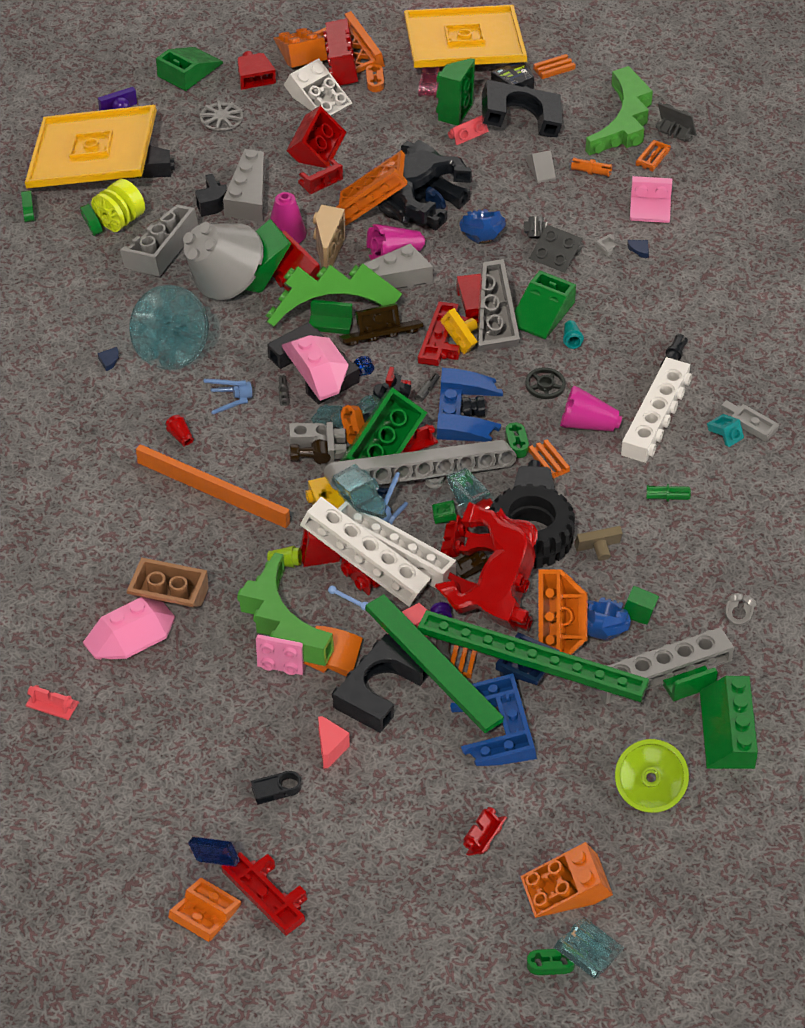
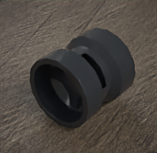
[461,396,485,417]

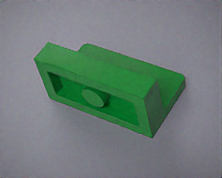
[309,300,353,334]
[663,666,718,702]

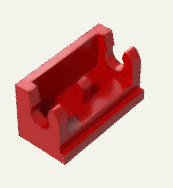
[298,159,343,195]

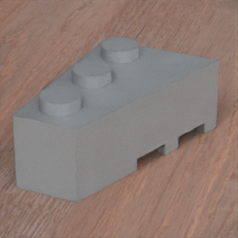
[364,244,433,288]

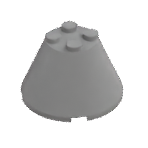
[183,222,263,300]

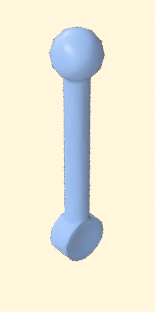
[328,585,368,610]

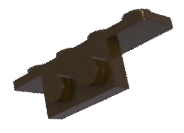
[339,303,424,345]

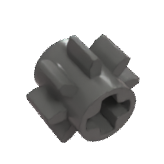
[524,216,548,238]

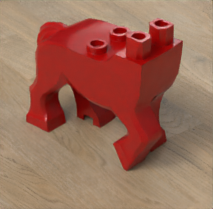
[435,502,538,632]

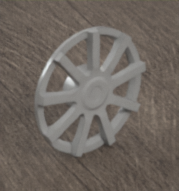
[200,100,243,131]

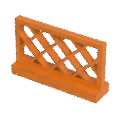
[314,11,385,73]
[336,150,407,226]

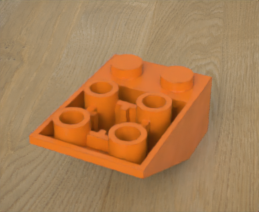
[274,28,327,67]
[520,842,613,918]

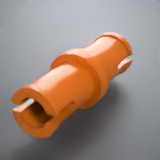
[571,157,612,177]

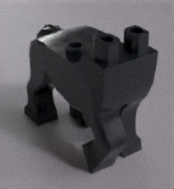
[377,139,472,231]

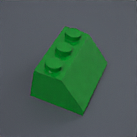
[436,58,475,126]

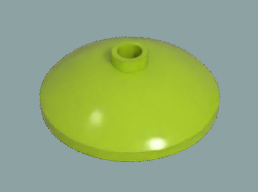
[615,739,689,813]

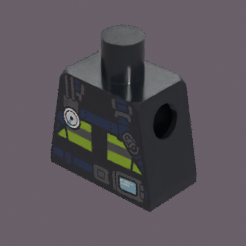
[491,62,534,89]

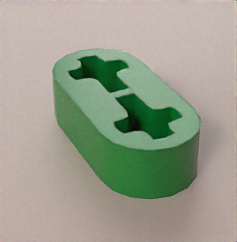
[21,190,35,222]
[80,204,103,236]
[505,422,529,458]
[527,948,576,975]

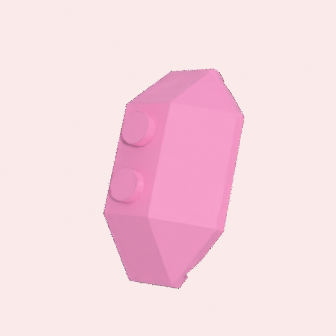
[282,335,348,401]
[83,597,175,660]

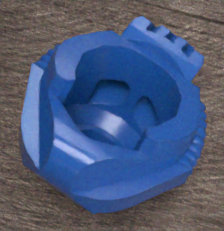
[460,209,506,244]
[588,597,631,641]

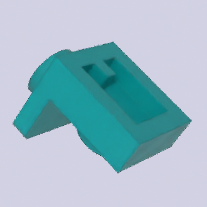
[707,414,744,447]

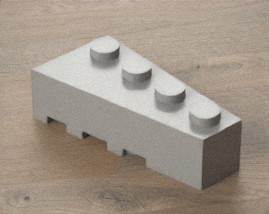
[223,149,264,222]
[120,204,198,277]
[476,259,520,352]

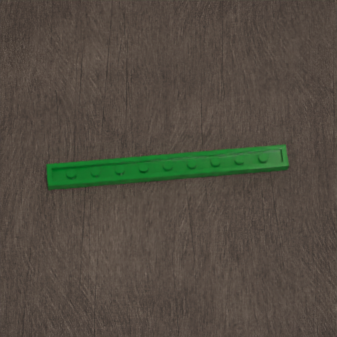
[418,610,649,702]

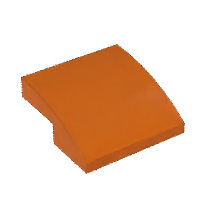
[304,626,363,676]
[168,878,241,942]

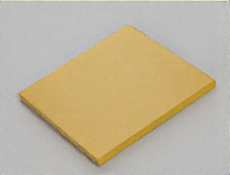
[404,5,527,68]
[25,105,157,189]

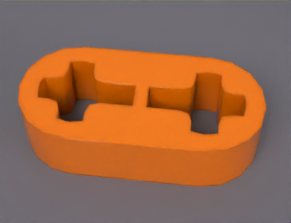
[366,64,384,92]
[341,405,365,444]

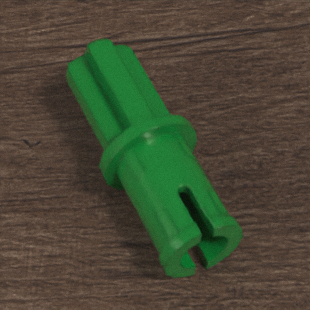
[646,484,691,502]

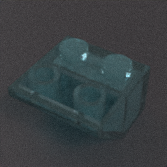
[332,464,387,519]

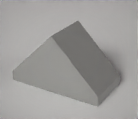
[525,150,556,183]

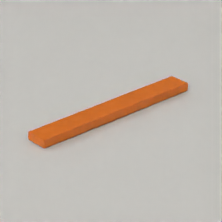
[136,444,290,528]

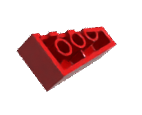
[323,18,359,86]

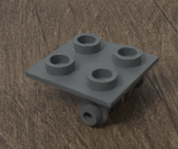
[656,102,697,142]
[529,225,583,273]

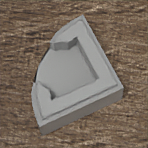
[595,234,615,257]

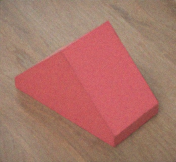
[318,716,350,769]

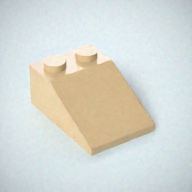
[313,205,345,268]

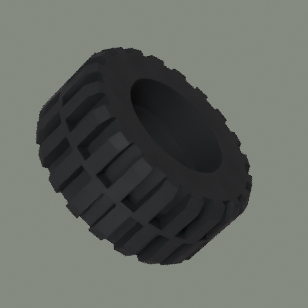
[488,484,575,569]

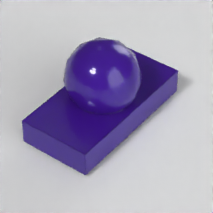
[98,87,137,111]

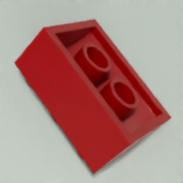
[286,105,346,168]
[272,231,320,291]

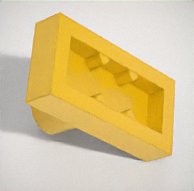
[440,308,478,354]

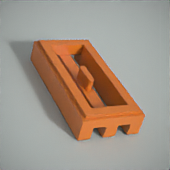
[533,54,576,79]
[635,140,671,172]
[528,439,570,478]
[450,644,478,679]

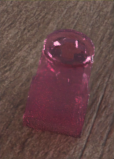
[418,67,439,98]

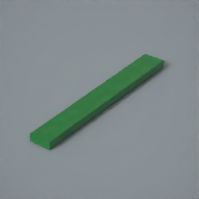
[365,594,504,733]

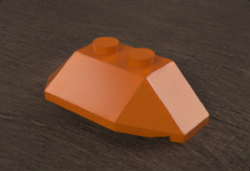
[538,569,588,655]

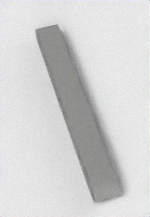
[324,440,517,490]

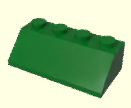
[340,387,428,474]
[700,676,758,769]

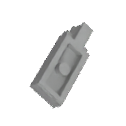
[720,400,779,442]

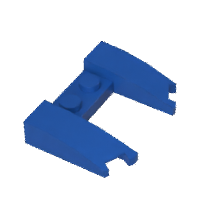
[437,367,503,442]
[450,673,537,766]

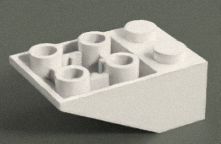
[284,58,352,116]

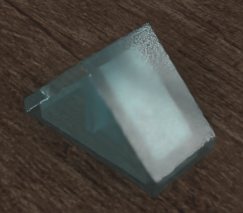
[447,467,490,508]

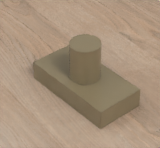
[574,526,623,561]

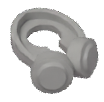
[725,593,757,626]

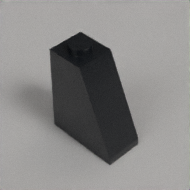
[124,145,175,179]

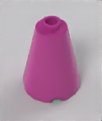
[270,192,307,244]
[366,224,425,260]
[560,386,622,432]

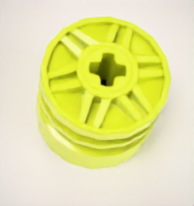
[91,179,145,232]

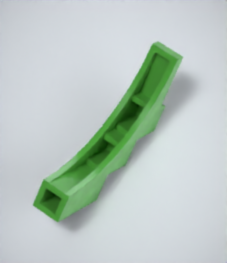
[585,66,653,156]
[265,263,402,327]
[237,553,334,666]

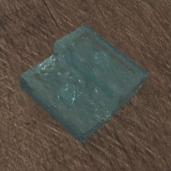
[554,917,624,979]

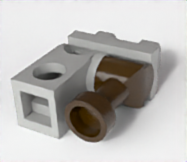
[289,422,346,465]

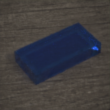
[188,837,240,867]

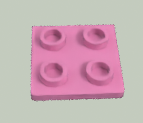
[630,176,672,223]
[256,635,306,675]

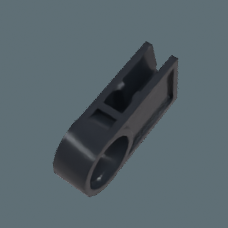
[251,771,302,805]

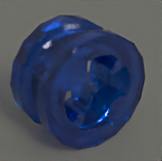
[354,356,374,376]

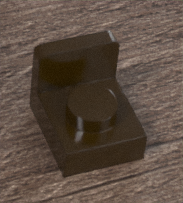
[453,551,488,579]

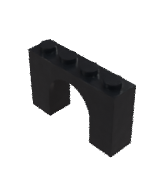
[481,80,562,137]
[267,323,360,405]
[332,633,429,733]

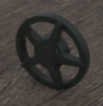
[525,367,565,399]

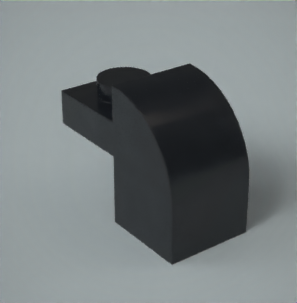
[195,174,227,217]

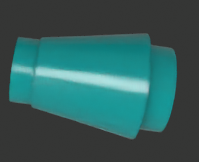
[563,320,584,349]

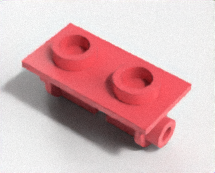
[448,115,489,145]
[25,685,79,720]

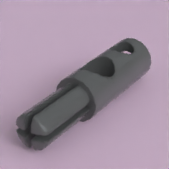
[414,373,439,402]
[278,375,289,406]

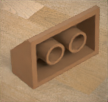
[127,557,209,607]

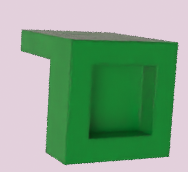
[624,586,659,625]

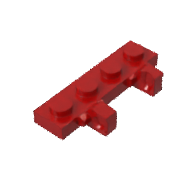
[418,301,470,366]
[221,852,307,936]

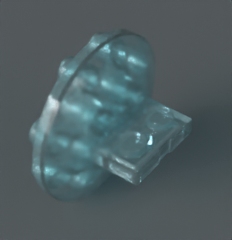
[129,285,209,370]

